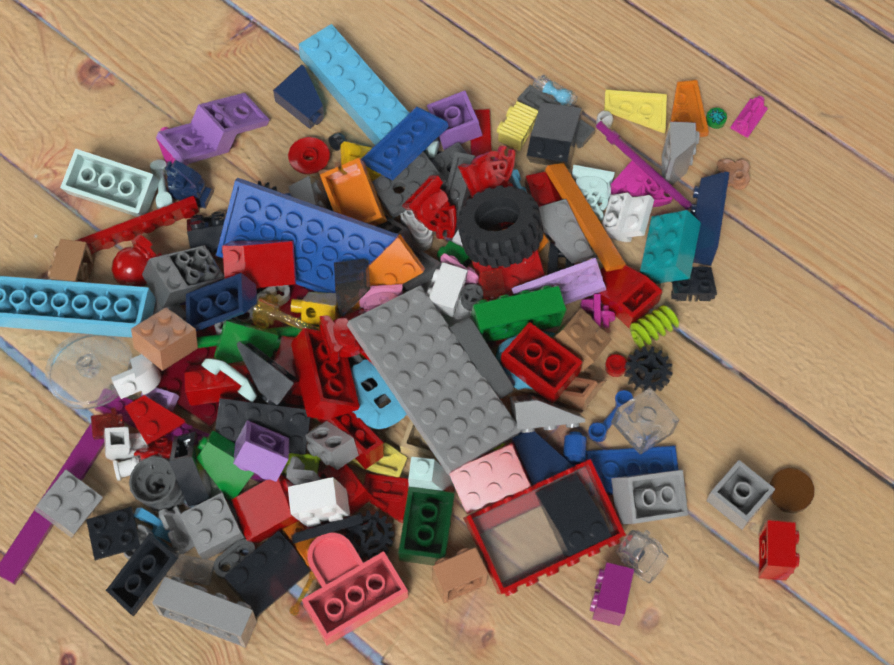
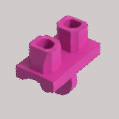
[580,294,616,328]

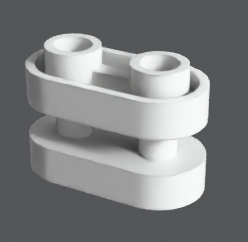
[400,210,433,251]

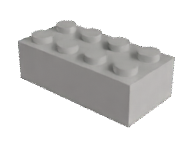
[152,576,257,648]

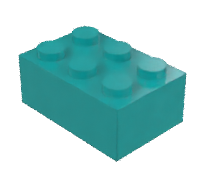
[640,210,701,284]

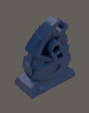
[165,160,214,209]

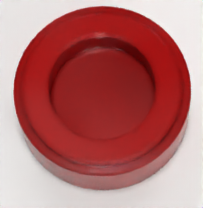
[605,354,627,377]

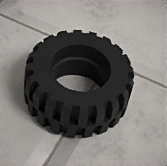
[457,186,544,268]

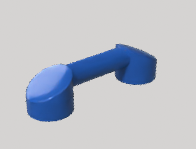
[588,390,633,442]

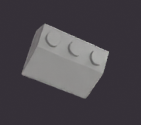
[661,122,700,185]

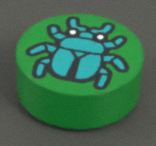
[706,108,727,129]

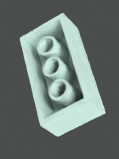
[60,149,160,217]

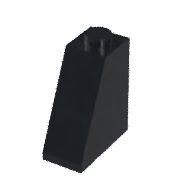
[169,431,212,507]

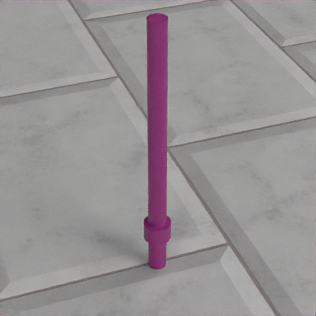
[596,121,693,210]

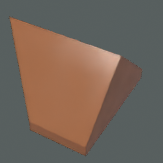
[560,377,607,412]

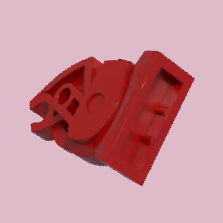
[458,145,515,198]
[402,175,457,239]
[319,315,365,365]

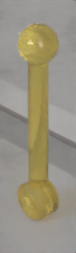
[290,571,316,616]

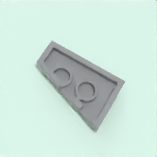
[539,199,593,264]

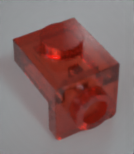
[480,269,506,301]
[91,407,124,440]

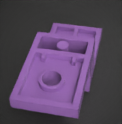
[156,93,269,165]

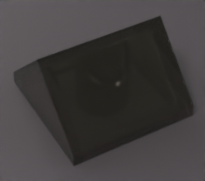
[334,259,370,316]

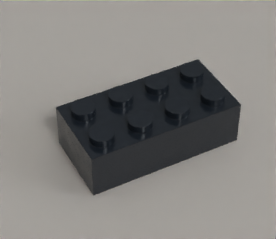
[215,395,310,455]

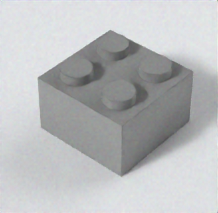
[706,460,775,530]
[35,470,103,538]
[180,493,246,561]

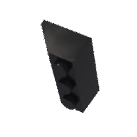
[224,531,310,618]
[106,533,179,616]

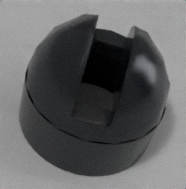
[328,132,347,151]

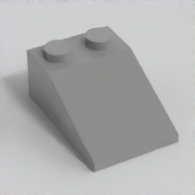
[611,470,688,524]

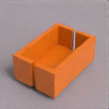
[320,158,387,226]

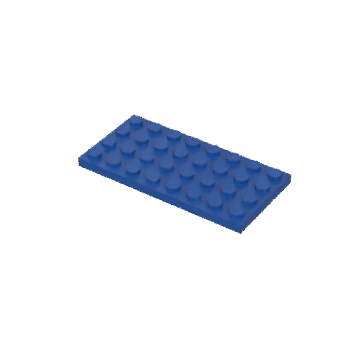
[216,177,404,302]

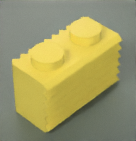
[497,101,539,151]

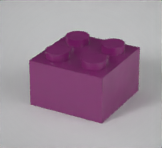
[589,562,634,626]

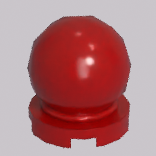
[111,234,162,287]

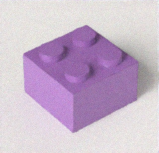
[427,91,482,150]
[233,420,289,482]

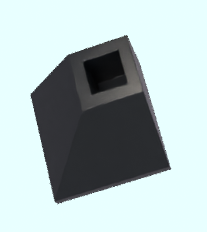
[187,211,227,253]

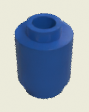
[563,432,587,466]

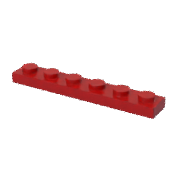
[75,196,199,255]

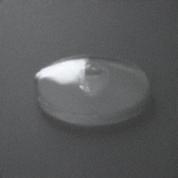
[45,333,134,409]

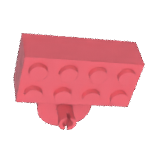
[302,533,408,646]

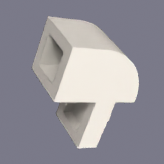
[111,354,161,399]
[104,427,148,462]

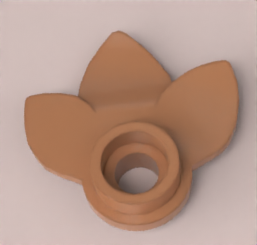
[717,159,750,190]

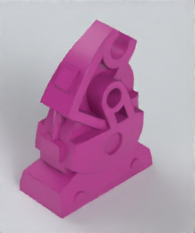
[610,161,672,208]

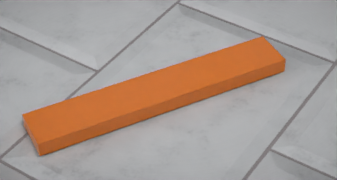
[545,163,626,271]

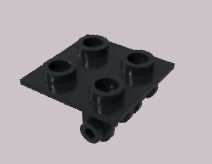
[671,266,717,302]
[86,507,140,561]

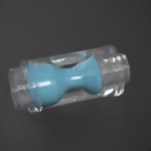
[533,74,578,107]

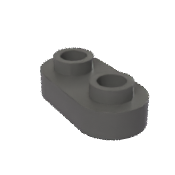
[214,539,256,579]

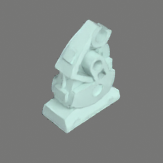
[572,165,615,222]

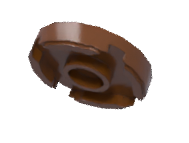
[769,468,815,514]

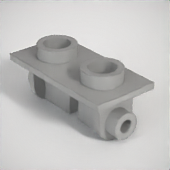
[158,506,195,557]

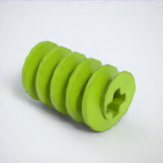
[630,305,679,349]

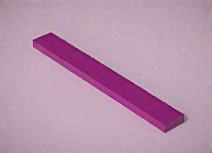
[0,418,114,585]

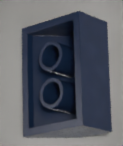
[186,273,257,331]

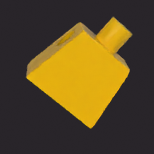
[291,292,344,325]

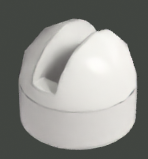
[596,111,613,128]

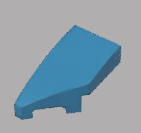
[133,508,171,543]

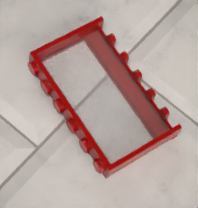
[463,459,626,597]

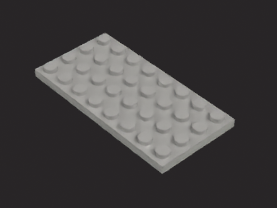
[347,285,521,474]

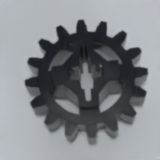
[624,346,673,394]
[344,510,394,560]

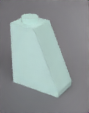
[408,457,455,497]

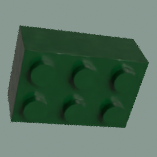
[398,486,455,566]

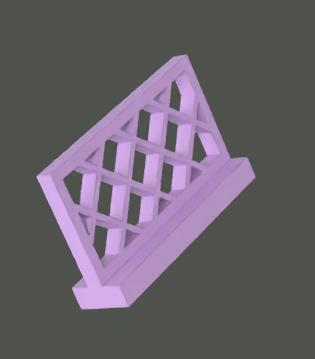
[512,258,606,305]

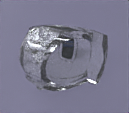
[616,530,669,583]

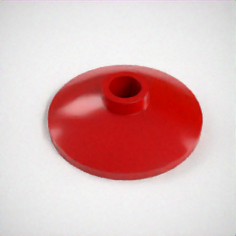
[288,137,330,174]

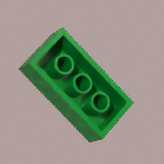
[470,285,566,343]

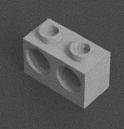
[305,421,359,470]

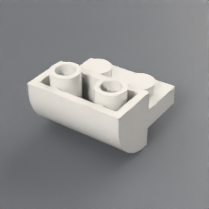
[602,193,654,242]

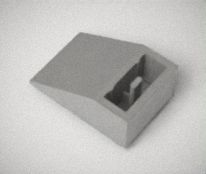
[510,394,585,433]

